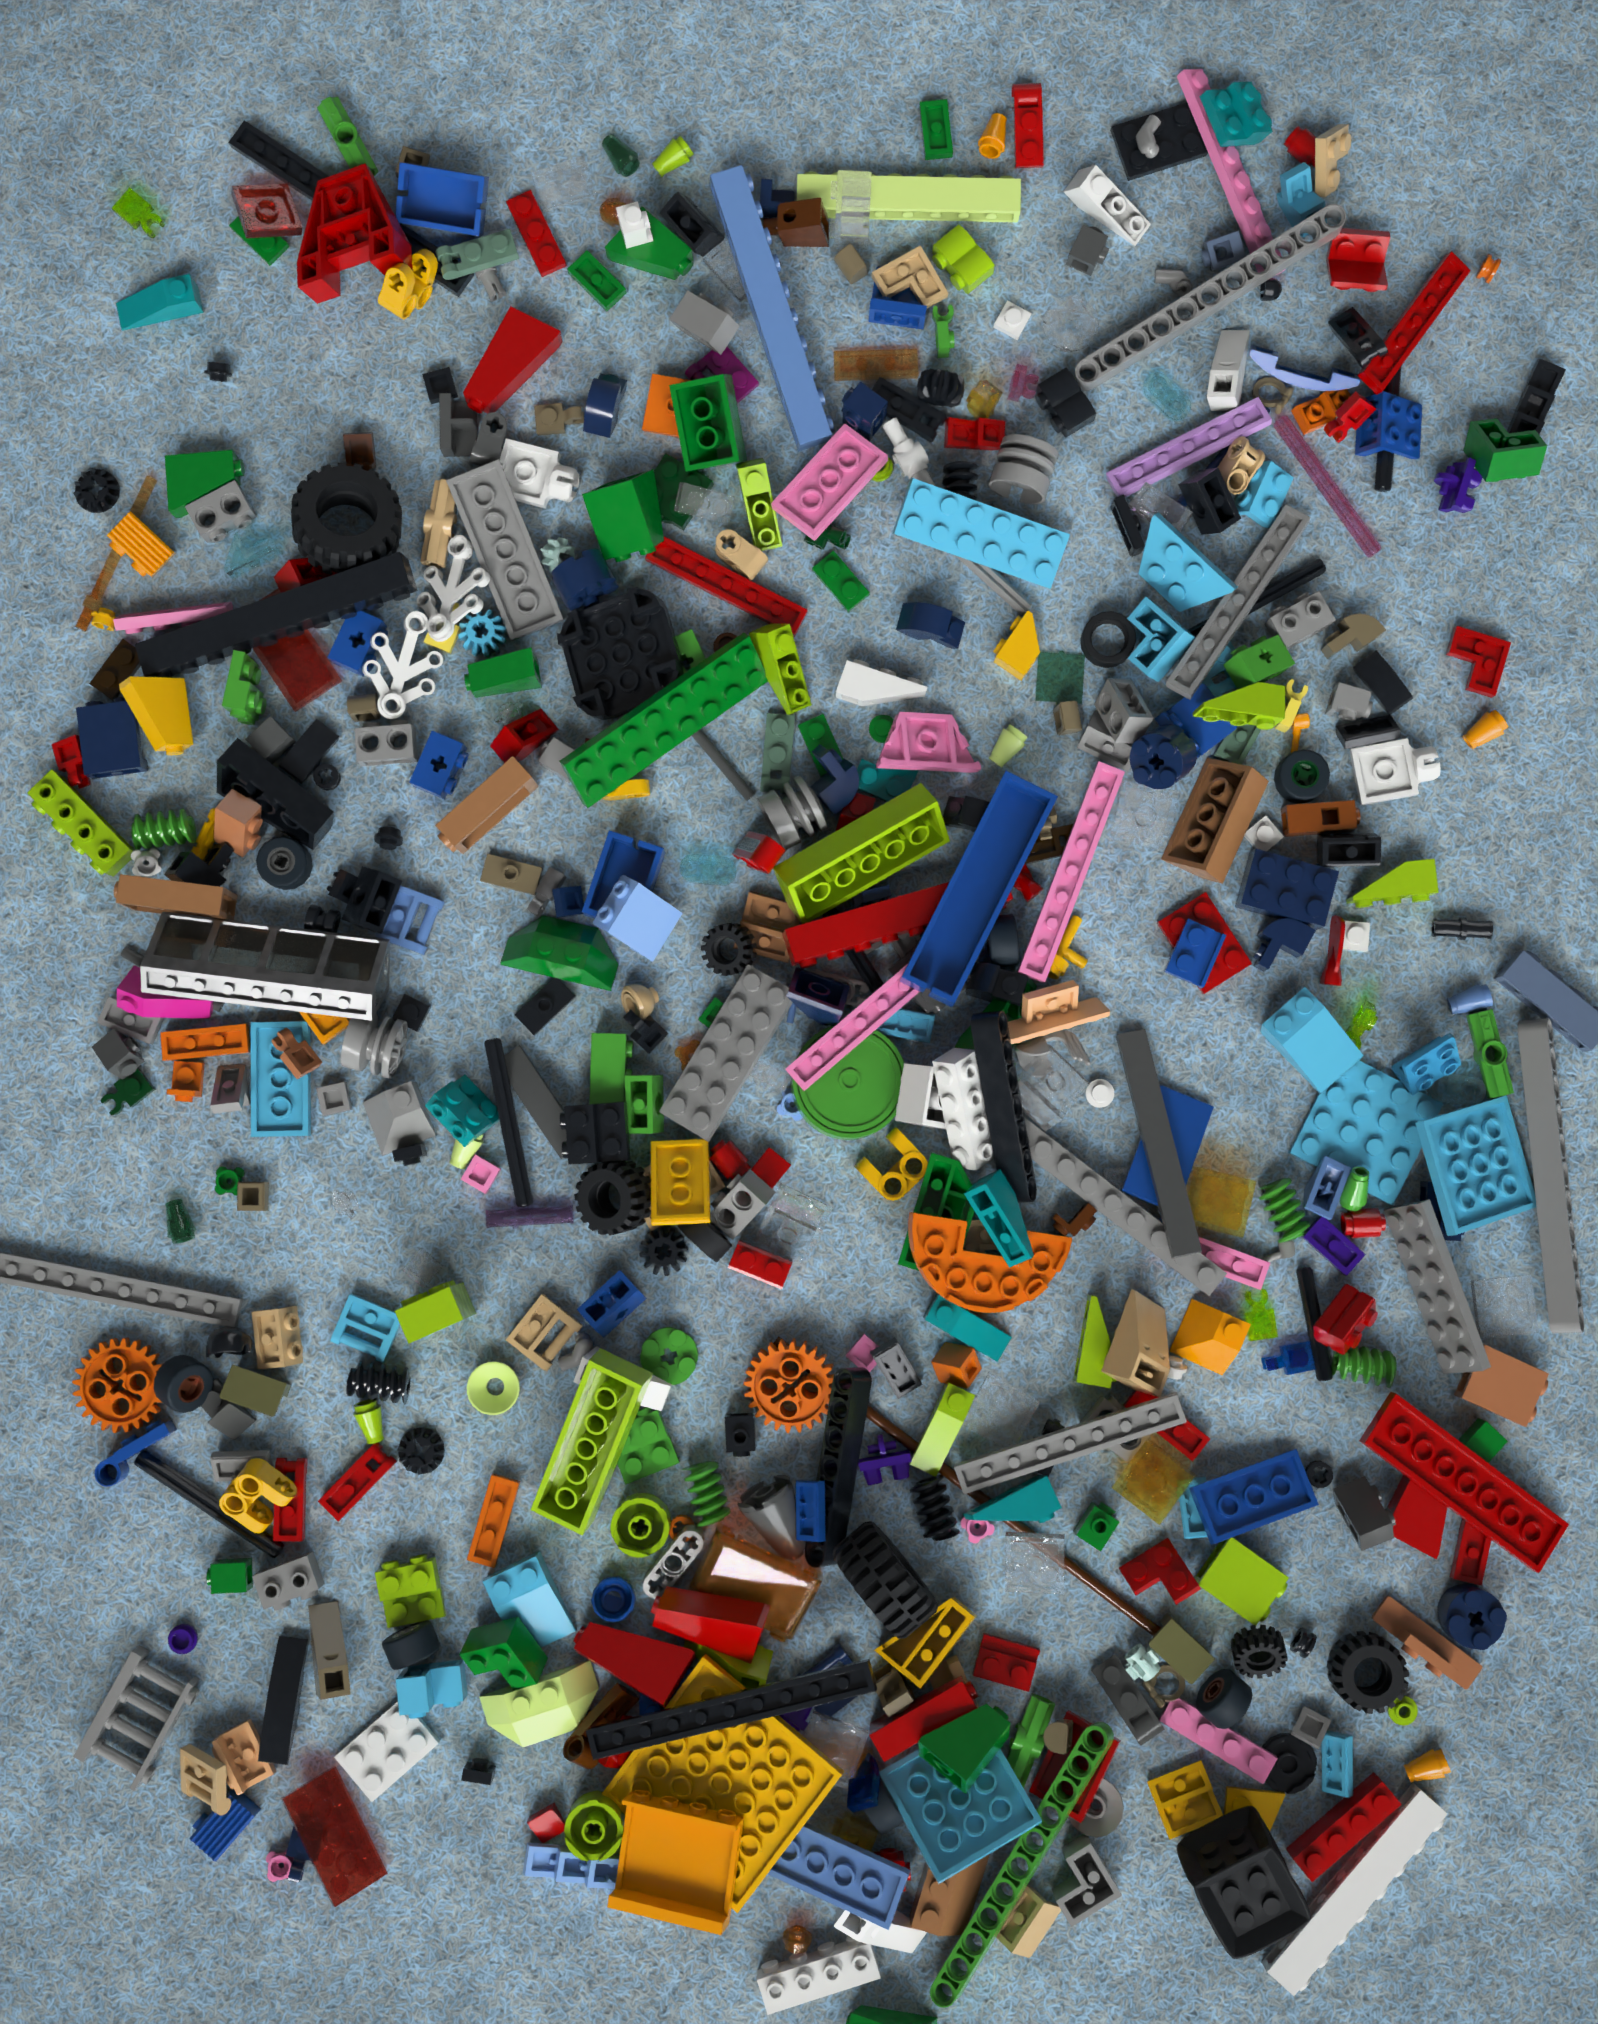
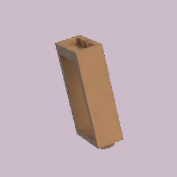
[435,756,539,854]
[114,874,238,920]

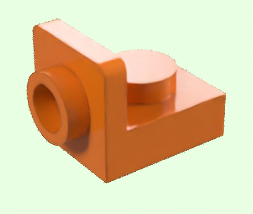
[166,1061,205,1102]

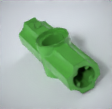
[317,97,378,176]
[1466,1009,1514,1099]
[1006,1693,1055,1788]

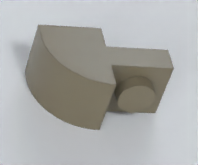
[1321,614,1386,659]
[873,1663,915,1717]

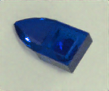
[847,1753,880,1812]

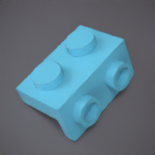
[1235,461,1294,528]

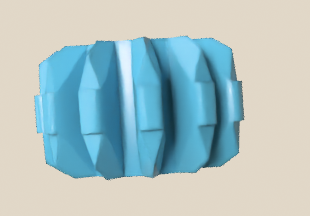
[458,609,507,657]

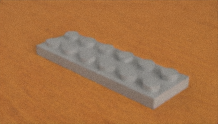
[446,459,564,641]
[659,964,793,1142]
[1384,1199,1491,1374]

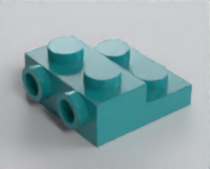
[1199,81,1273,147]
[425,1074,499,1148]

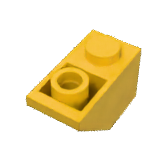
[993,611,1040,681]

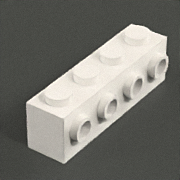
[932,1048,994,1171]
[757,1936,881,2015]

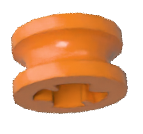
[1476,254,1501,284]
[669,1515,694,1542]

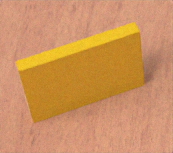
[651,1139,710,1226]

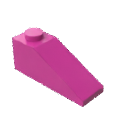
[117,965,213,1019]

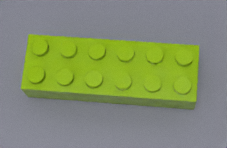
[773,783,950,924]
[530,1348,653,1536]

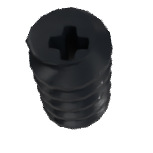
[942,461,978,500]
[346,1361,411,1405]
[909,1475,960,1541]

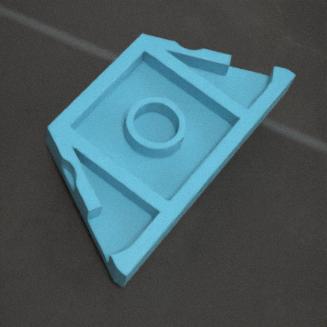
[1138,512,1238,612]

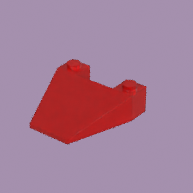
[297,163,413,304]

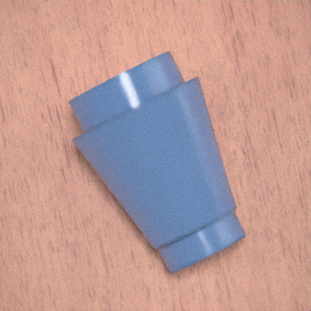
[1447,984,1493,1015]

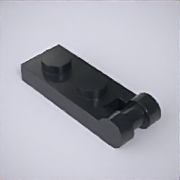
[1328,307,1388,368]
[872,377,947,443]

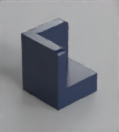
[760,179,795,218]

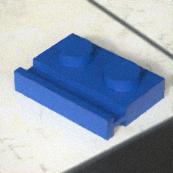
[1164,919,1226,988]

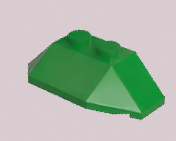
[500,915,619,991]
[898,1152,974,1271]

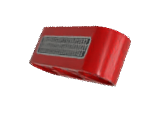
[732,831,786,874]

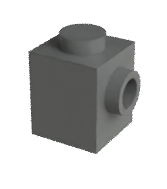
[1066,225,1109,276]
[245,716,296,764]
[92,1028,145,1080]

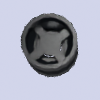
[304,904,341,933]

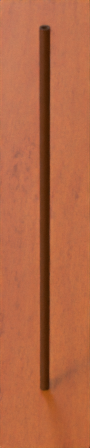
[773,1336,1161,1636]

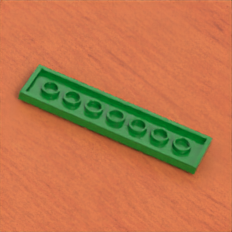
[559,632,768,808]

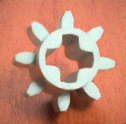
[541,537,576,572]
[1125,1644,1161,1682]

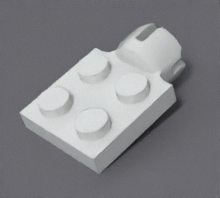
[499,438,579,509]
[1349,738,1441,806]

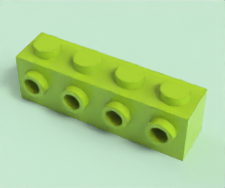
[27,769,135,877]

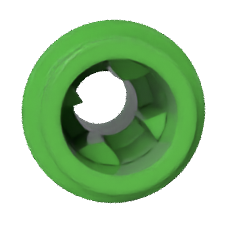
[1339,1166,1369,1211]

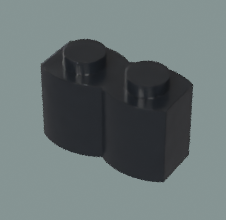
[1035,367,1096,438]

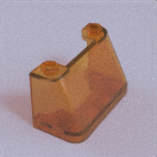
[688,1522,823,1642]

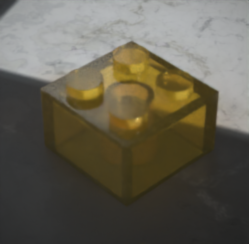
[1188,1167,1256,1238]
[1112,1440,1197,1525]

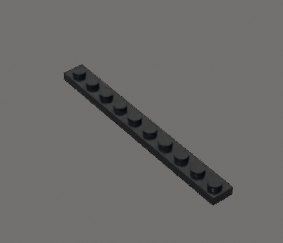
[228,120,474,297]
[586,1659,877,1760]

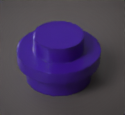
[168,1624,198,1654]

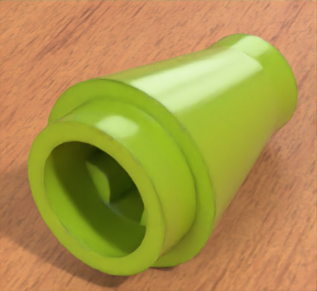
[651,136,694,177]
[353,1399,384,1444]

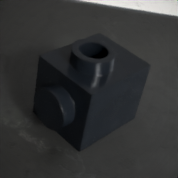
[725,1412,756,1457]

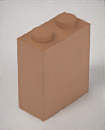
[1454,1344,1549,1427]

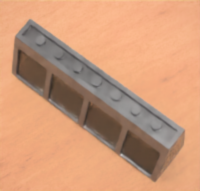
[140,912,390,1021]

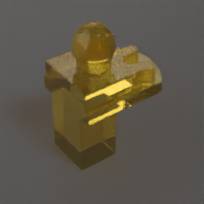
[966,380,1003,419]

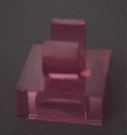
[1007,364,1039,402]

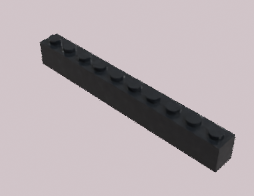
[135,552,418,678]

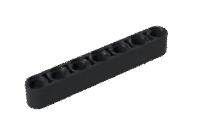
[971,1011,1037,1203]
[805,1367,872,1568]

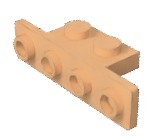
[1008,980,1110,1044]

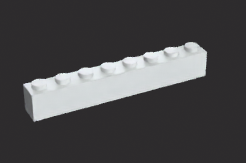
[1261,1782,1447,1996]

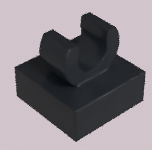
[327,869,358,904]

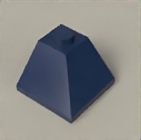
[786,967,850,1027]

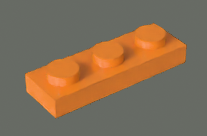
[160,1024,251,1061]
[467,1473,521,1568]

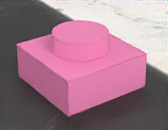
[461,1154,501,1194]
[845,1333,879,1373]

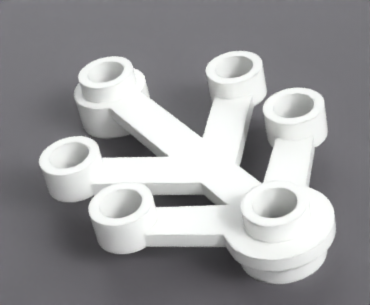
[417,535,490,642]
[362,611,443,719]

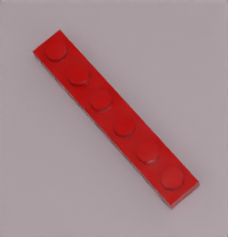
[1357,251,1471,395]
[645,536,808,637]

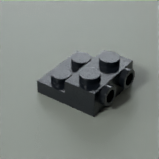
[560,1102,631,1165]

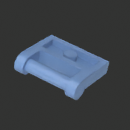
[375,886,444,955]

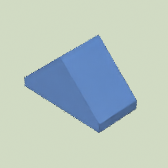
[1303,1156,1351,1220]

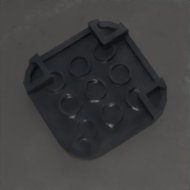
[557,587,684,720]

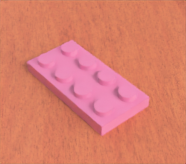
[771,423,888,541]

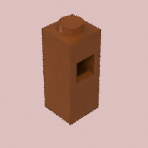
[1281,800,1361,837]

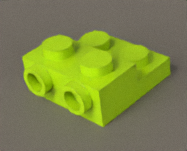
[375,1554,446,1628]

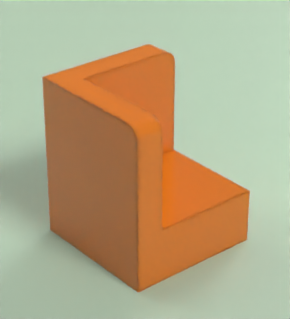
[931,1342,982,1389]

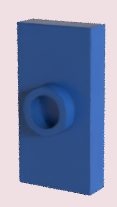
[796,1480,825,1542]

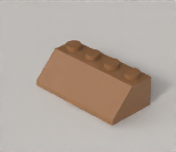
[1161,758,1269,884]
[909,1854,990,1936]

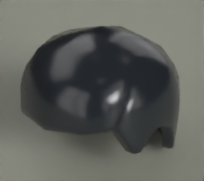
[206,1326,252,1358]

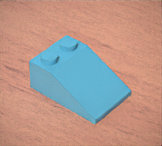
[1260,987,1364,1094]
[483,1551,576,1648]

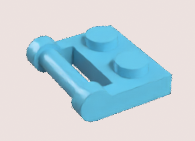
[330,1293,400,1364]

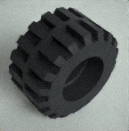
[574,1160,651,1235]
[1327,1631,1409,1714]

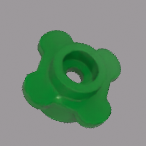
[215,1166,245,1196]

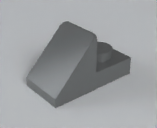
[201,1378,256,1440]

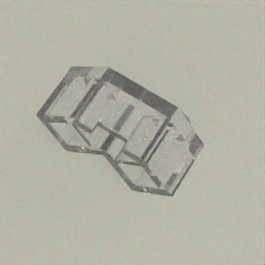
[829,170,872,250]

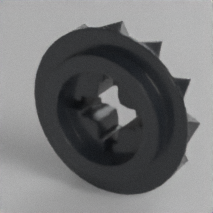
[73,468,120,513]
[397,1427,445,1475]

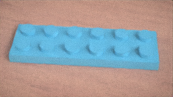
[892,478,1070,589]

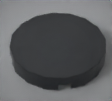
[1262,1733,1317,1794]

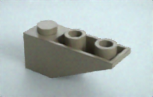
[308,1601,351,1700]

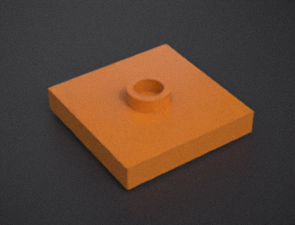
[642,373,692,438]

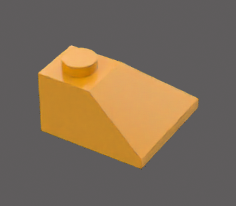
[1169,1299,1251,1375]

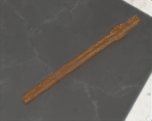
[75,476,157,632]

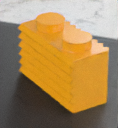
[107,511,176,578]

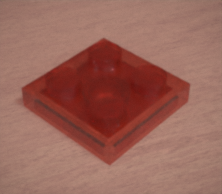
[231,183,303,238]

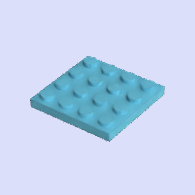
[1288,1060,1444,1206]
[1415,1095,1536,1236]
[878,1749,1042,1884]

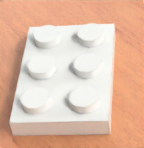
[334,1701,440,1802]

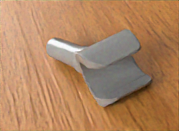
[1260,1241,1295,1262]

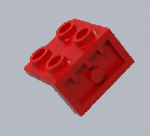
[1326,228,1391,292]

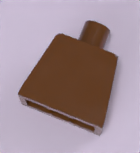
[763,198,829,247]

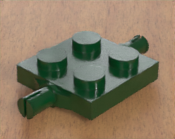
[654,453,714,531]

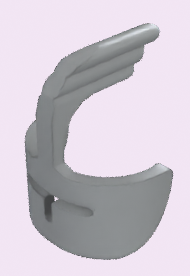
[1014,1030,1091,1077]

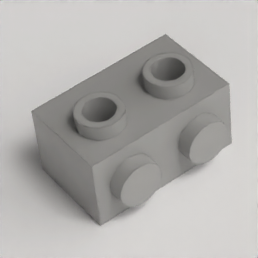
[669,291,740,355]
[1264,591,1336,650]
[252,1551,325,1611]

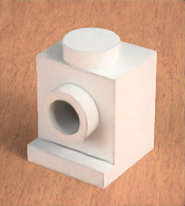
[616,201,653,249]

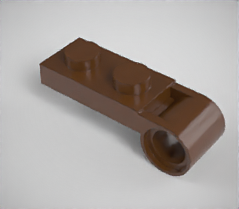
[563,1683,639,1769]

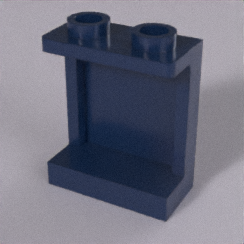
[76,697,148,779]

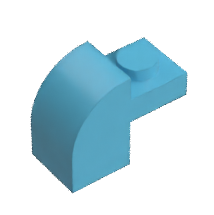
[1276,162,1327,237]

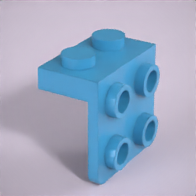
[1391,1033,1461,1096]

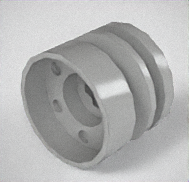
[988,434,1059,505]
[757,776,828,850]
[341,1014,408,1079]

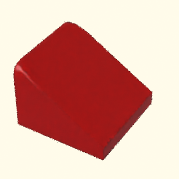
[527,1802,565,1843]

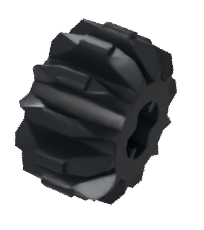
[917,368,965,408]
[639,1227,689,1276]

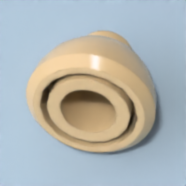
[621,984,659,1021]

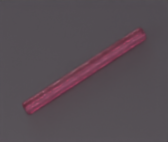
[1274,415,1381,558]

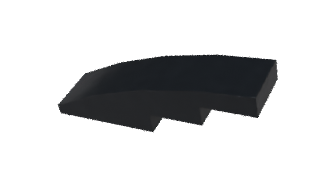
[1507,359,1566,434]
[258,1636,309,1765]

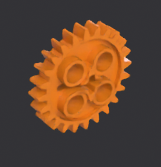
[72,1337,164,1433]
[743,1338,834,1433]

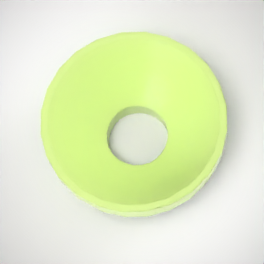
[467,1361,520,1415]

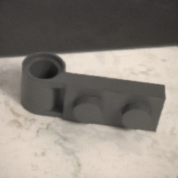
[1091,1654,1165,1746]

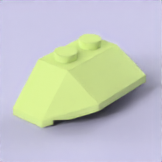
[479,1660,599,1747]

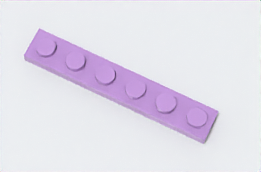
[1106,397,1272,497]

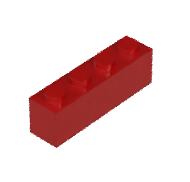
[1286,1772,1402,1882]

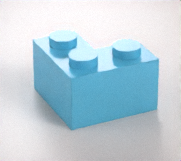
[1127,596,1196,682]
[396,1659,468,1719]

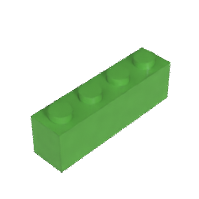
[589,1033,633,1144]

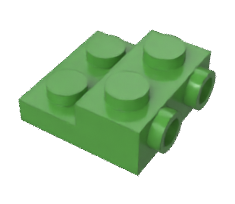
[222,650,266,725]
[617,1407,680,1485]

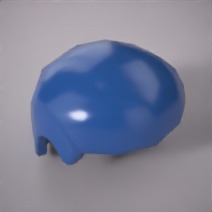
[591,1576,636,1622]

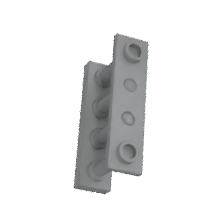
[73,1645,200,1791]

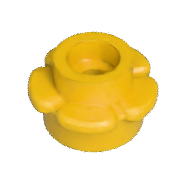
[91,607,116,631]

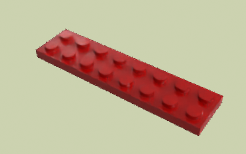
[1359,1392,1569,1573]

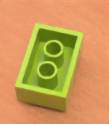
[395,1280,477,1344]

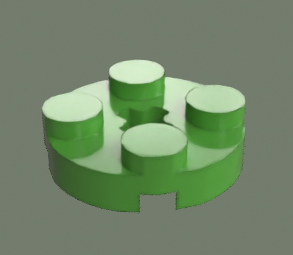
[640,1327,698,1385]

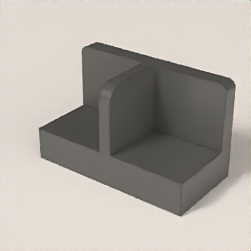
[439,393,477,457]

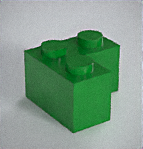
[1463,418,1547,482]
[459,1616,548,1690]

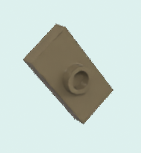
[480,854,543,896]

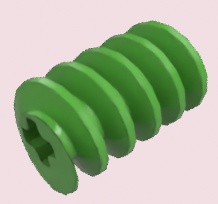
[131,808,197,850]
[1257,1178,1310,1243]
[1331,1346,1397,1388]
[682,1461,731,1527]

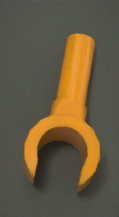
[1291,713,1310,753]

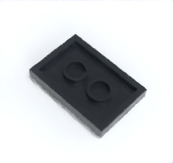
[1110,102,1208,181]

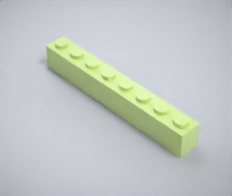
[797,171,1021,222]

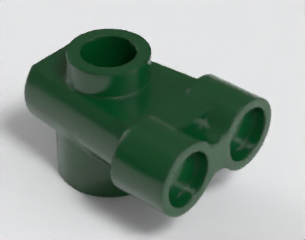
[803,522,851,550]

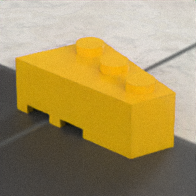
[874,1597,977,1689]

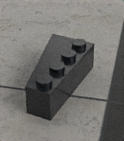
[216,738,334,850]

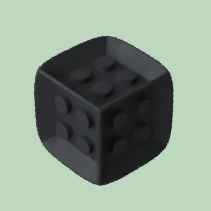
[1177,1806,1311,1959]

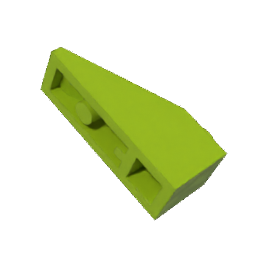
[1073,1294,1117,1389]
[909,1383,975,1477]

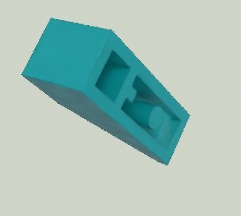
[116,274,204,331]
[964,1169,1034,1268]
[923,1294,1012,1362]
[963,1475,1062,1523]

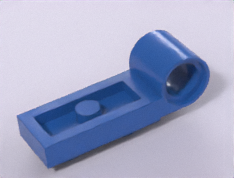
[94,1419,177,1487]

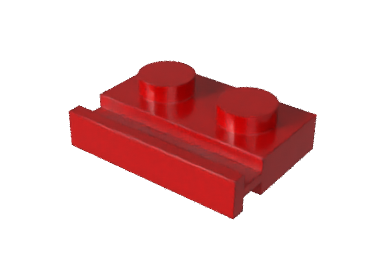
[972,1633,1040,1692]

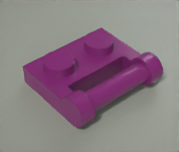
[685,347,759,404]

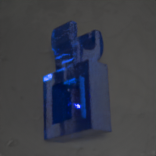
[1261,1340,1316,1375]

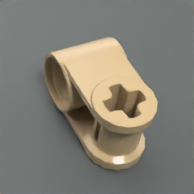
[1217,436,1265,494]
[715,529,768,581]

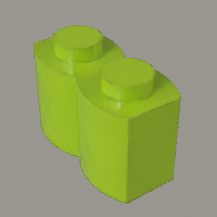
[932,224,995,294]

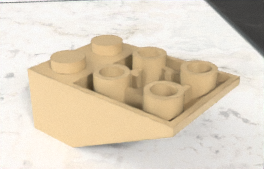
[1102,1289,1170,1397]

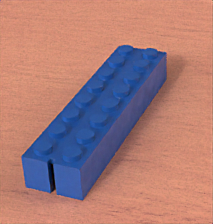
[900,771,1058,1007]

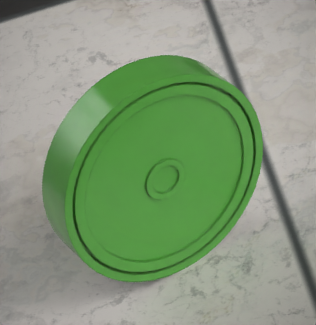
[791,1026,904,1140]

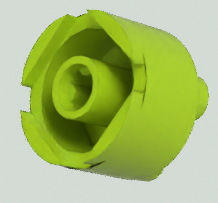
[610,1493,671,1558]
[564,1790,625,1861]

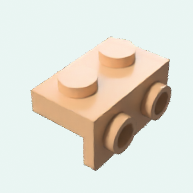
[212,1718,276,1795]

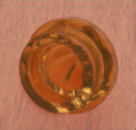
[599,197,627,227]

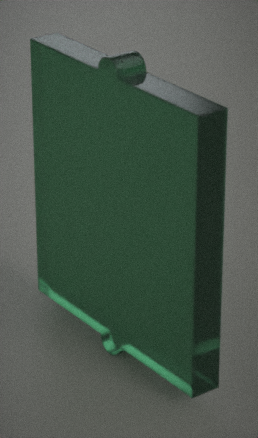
[1035,651,1085,705]

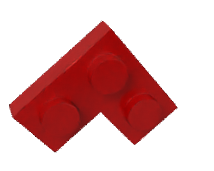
[1446,626,1511,698]
[1119,1538,1201,1605]

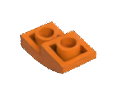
[1291,389,1351,435]

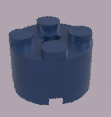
[551,548,619,611]
[1130,724,1197,789]
[1437,1584,1507,1650]

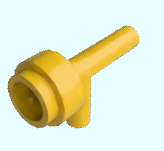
[1047,915,1088,980]

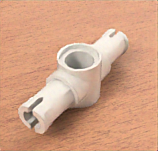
[883,417,936,486]

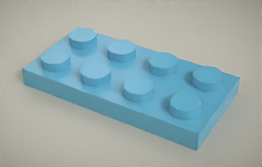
[251,1021,311,1137]

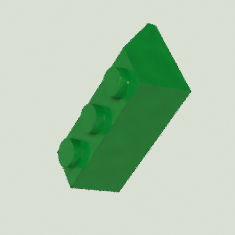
[669,374,747,472]

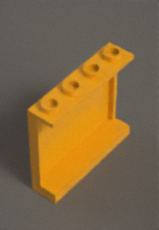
[607,1790,744,1935]

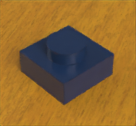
[552,886,584,918]

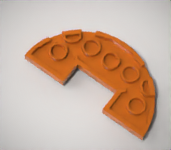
[908,1212,1072,1313]

